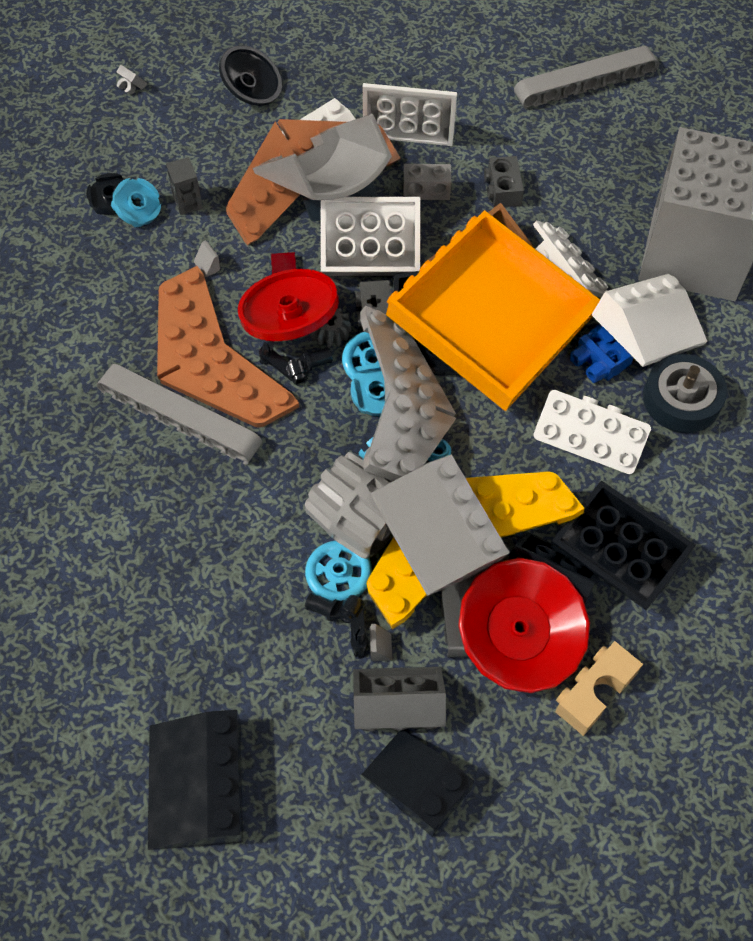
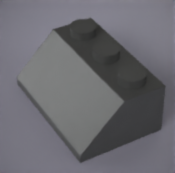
[353,667,446,731]

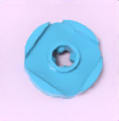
[111,178,161,227]
[350,363,385,416]

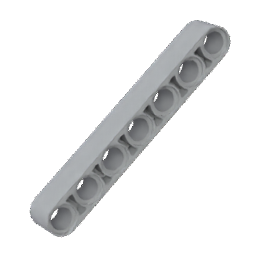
[514,46,659,109]
[97,364,262,465]

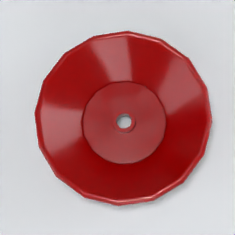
[458,558,590,693]

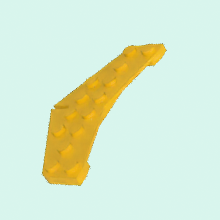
[367,472,584,629]

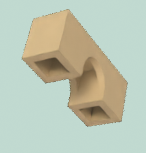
[555,641,643,736]

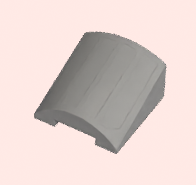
[252,114,392,200]

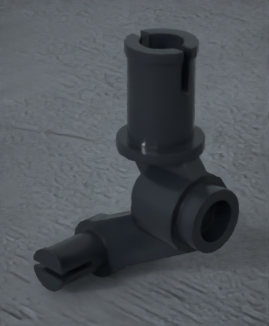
[259,340,333,385]
[305,592,368,659]

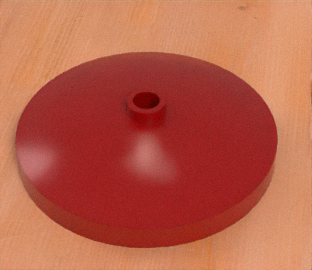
[238,269,339,341]

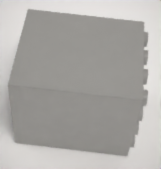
[638,127,753,301]

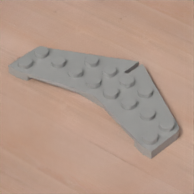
[360,305,456,481]

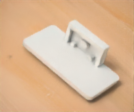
[533,220,608,298]
[534,390,651,474]

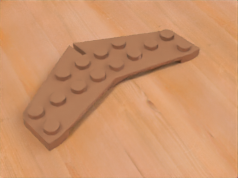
[226,119,401,245]
[157,266,299,427]

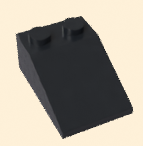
[361,730,474,837]

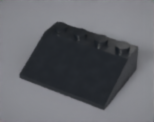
[551,480,696,610]
[148,710,243,850]

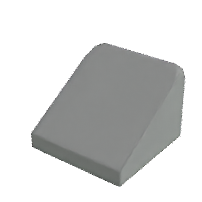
[194,240,220,277]
[370,624,392,661]

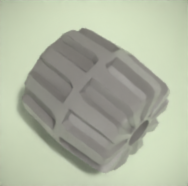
[304,452,394,559]

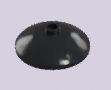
[219,45,282,106]

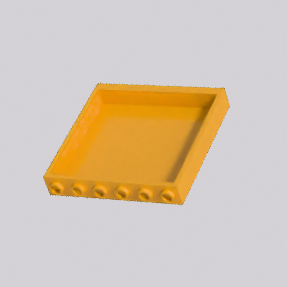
[386,210,600,411]

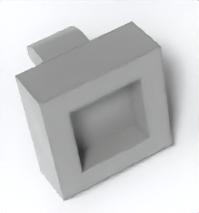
[116,65,147,95]

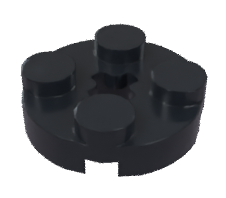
[86,173,135,215]

